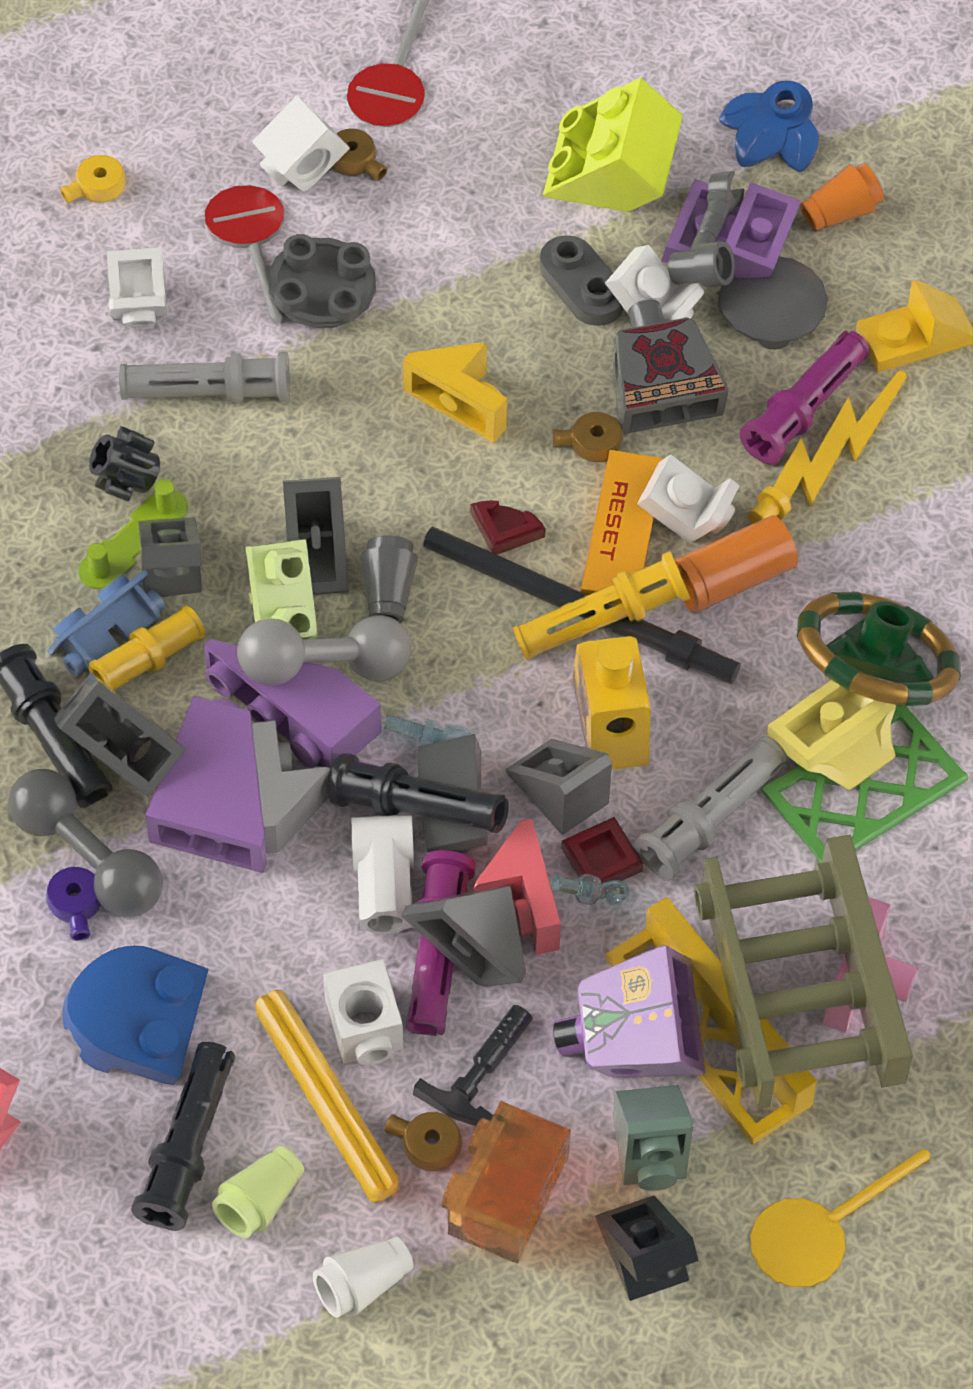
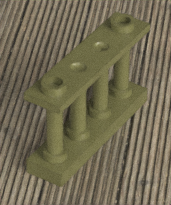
[694,834,913,1109]

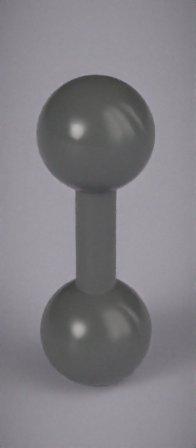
[8,769,163,918]

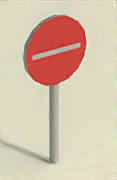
[347,0,428,127]
[205,185,284,323]

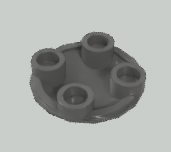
[268,234,376,328]
[718,256,828,350]

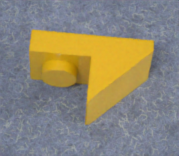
[855,280,973,373]
[403,343,507,443]

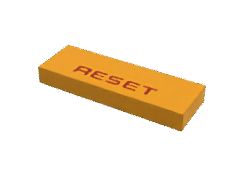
[581,450,664,605]

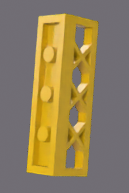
[605,897,817,1145]

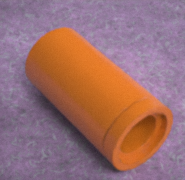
[675,515,798,614]

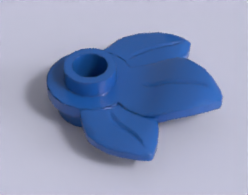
[719,81,819,172]

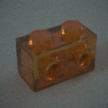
[441,1101,571,1264]

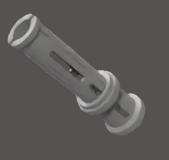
[119,352,290,403]
[633,736,788,881]

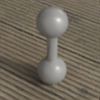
[237,615,411,686]

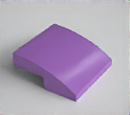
[661,179,801,278]

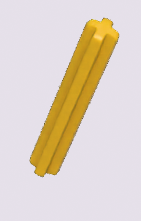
[255,989,399,1203]

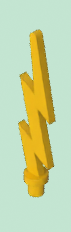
[748,371,907,524]

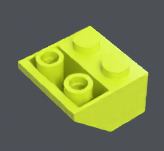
[543,77,683,212]

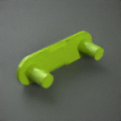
[78,479,188,589]

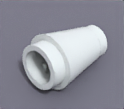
[313,1236,414,1318]

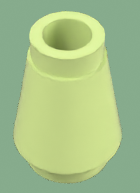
[212,1146,304,1238]

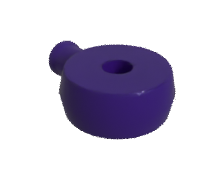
[46,867,101,941]

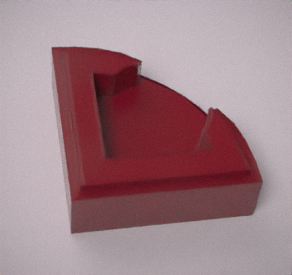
[470,500,546,555]

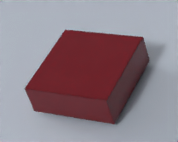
[561,817,643,896]

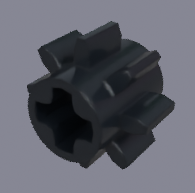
[89,426,160,502]

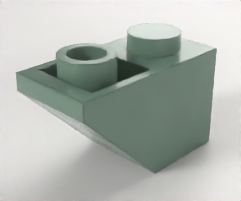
[613,1085,693,1191]

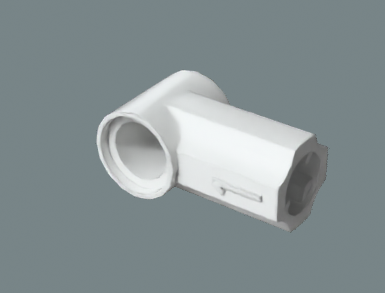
[351,815,414,934]

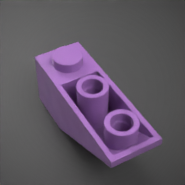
[204,639,382,770]

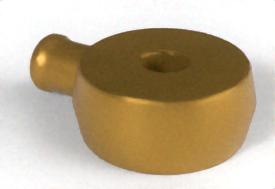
[332,128,388,181]
[553,412,623,462]
[384,1112,462,1171]

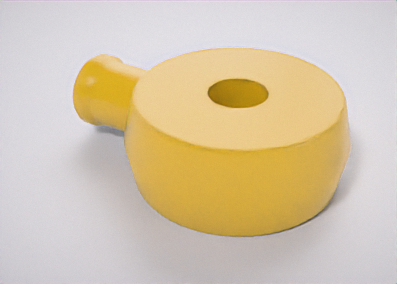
[60,155,126,203]

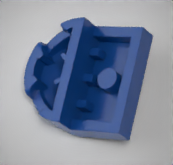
[62,945,209,1085]

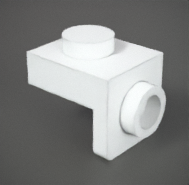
[107,247,167,327]

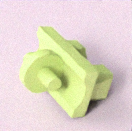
[246,539,318,639]

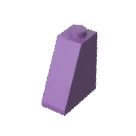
[145,696,267,873]

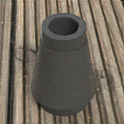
[361,535,418,623]

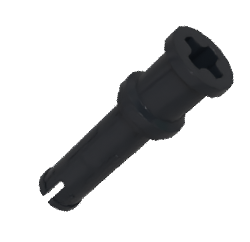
[0,644,113,808]
[327,753,509,833]
[131,1042,236,1231]

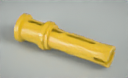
[512,551,691,661]

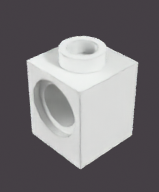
[252,96,350,192]
[323,959,403,1065]

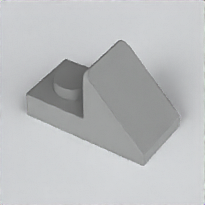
[252,721,330,854]

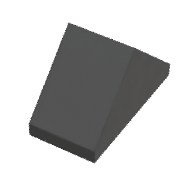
[283,477,349,594]
[505,739,612,835]
[401,886,526,987]

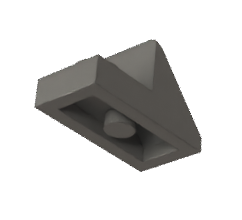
[138,517,202,597]

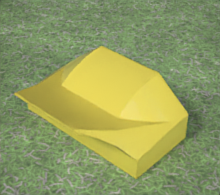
[768,675,896,791]

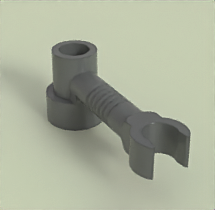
[668,171,744,287]

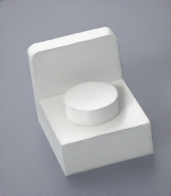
[605,245,704,321]
[637,454,740,542]

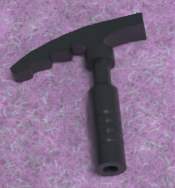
[413,1005,533,1132]

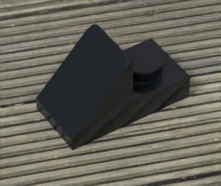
[595,1195,699,1301]

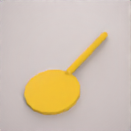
[750,1149,931,1287]

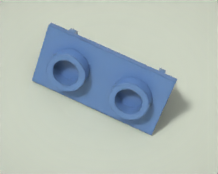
[47,570,166,677]

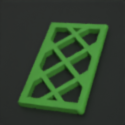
[761,705,968,863]

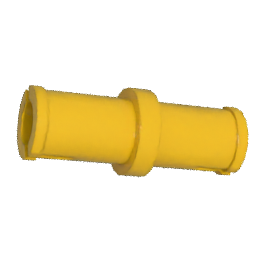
[88,605,205,690]

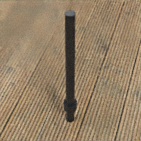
[423,526,741,684]

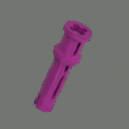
[739,330,870,465]
[405,850,476,1036]

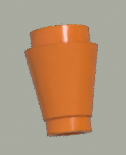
[800,163,884,232]

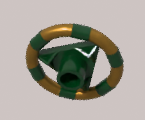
[797,591,961,706]

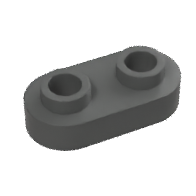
[540,235,624,326]

